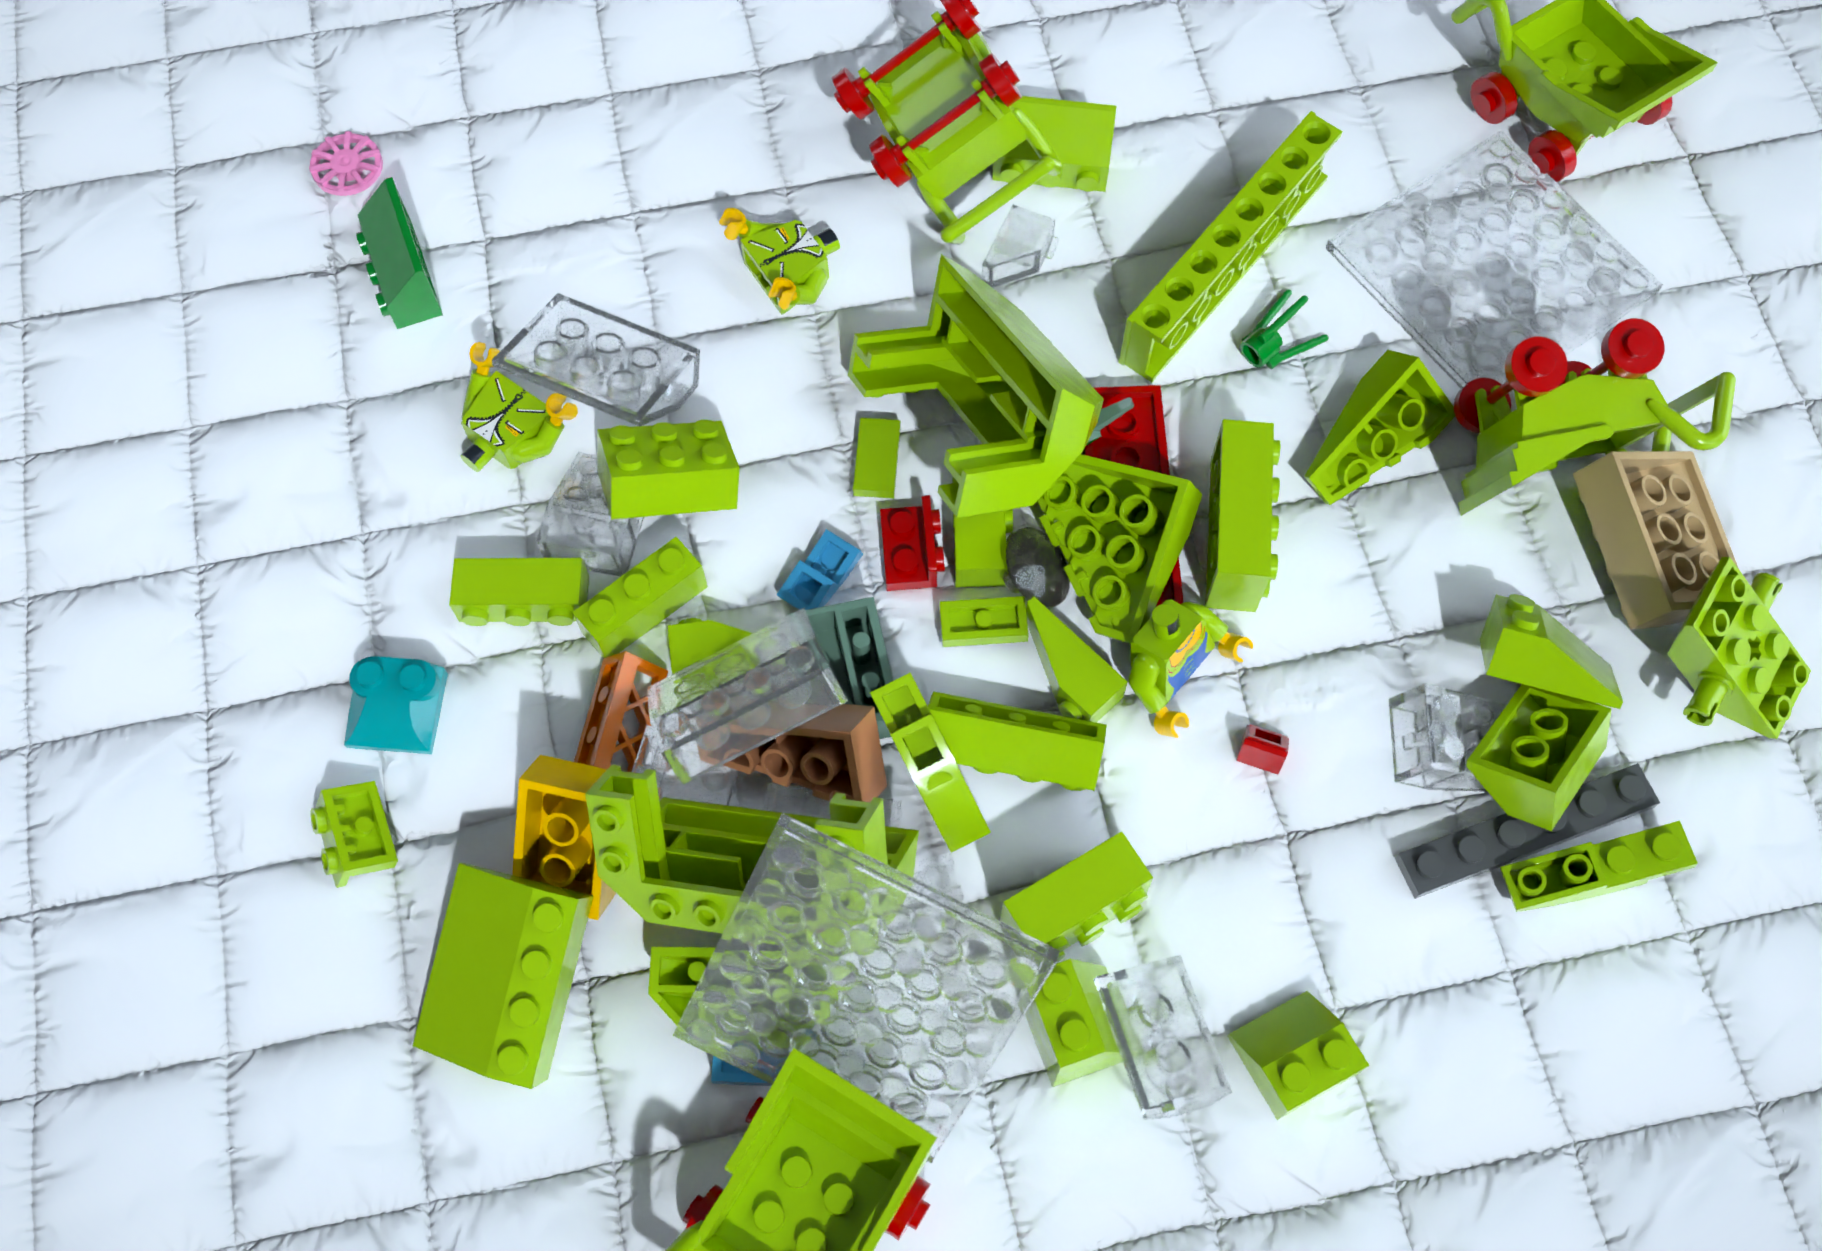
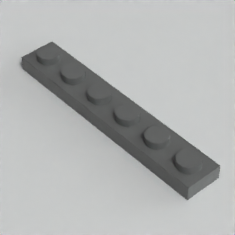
[1394,763,1660,899]

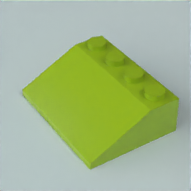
[412,862,594,1089]

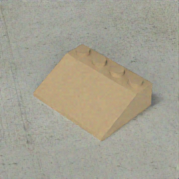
[1573,451,1739,630]

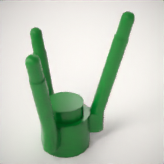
[1240,289,1329,369]

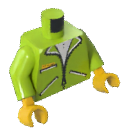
[719,208,840,315]
[460,342,578,472]

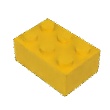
[512,754,616,920]

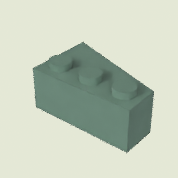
[788,596,893,739]

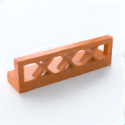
[574,651,668,773]

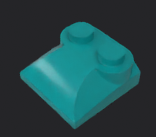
[344,656,448,755]

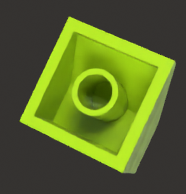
[1227,990,1370,1120]

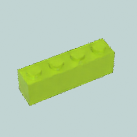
[928,691,1107,791]

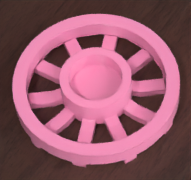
[309,131,383,196]

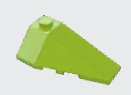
[1304,349,1455,505]

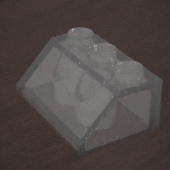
[1094,954,1233,1120]

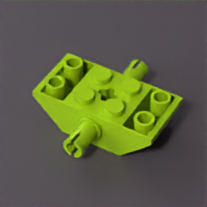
[1667,557,1811,739]

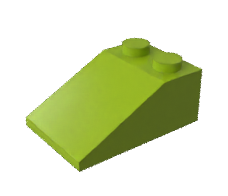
[1480,594,1623,709]

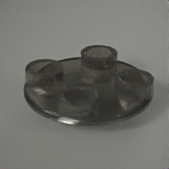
[1003,527,1070,609]

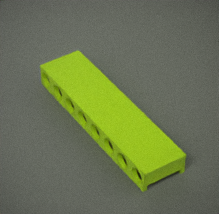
[1119,111,1343,383]

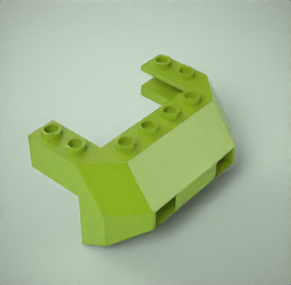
[848,254,1104,518]
[585,765,919,951]

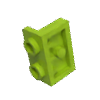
[310,781,398,888]

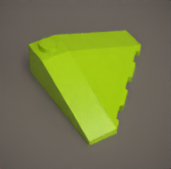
[1038,454,1203,644]

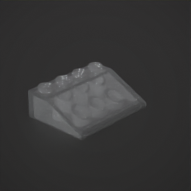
[492,293,701,427]
[647,608,848,785]

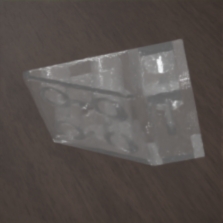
[536,452,644,577]
[1388,683,1507,792]

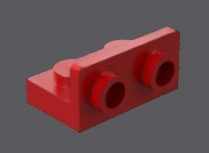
[880,495,945,591]

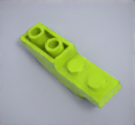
[870,672,991,853]
[1500,820,1698,912]

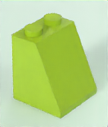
[1019,958,1141,1088]

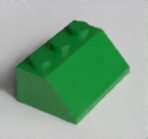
[356,177,443,330]

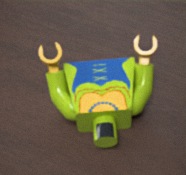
[1128,599,1253,738]

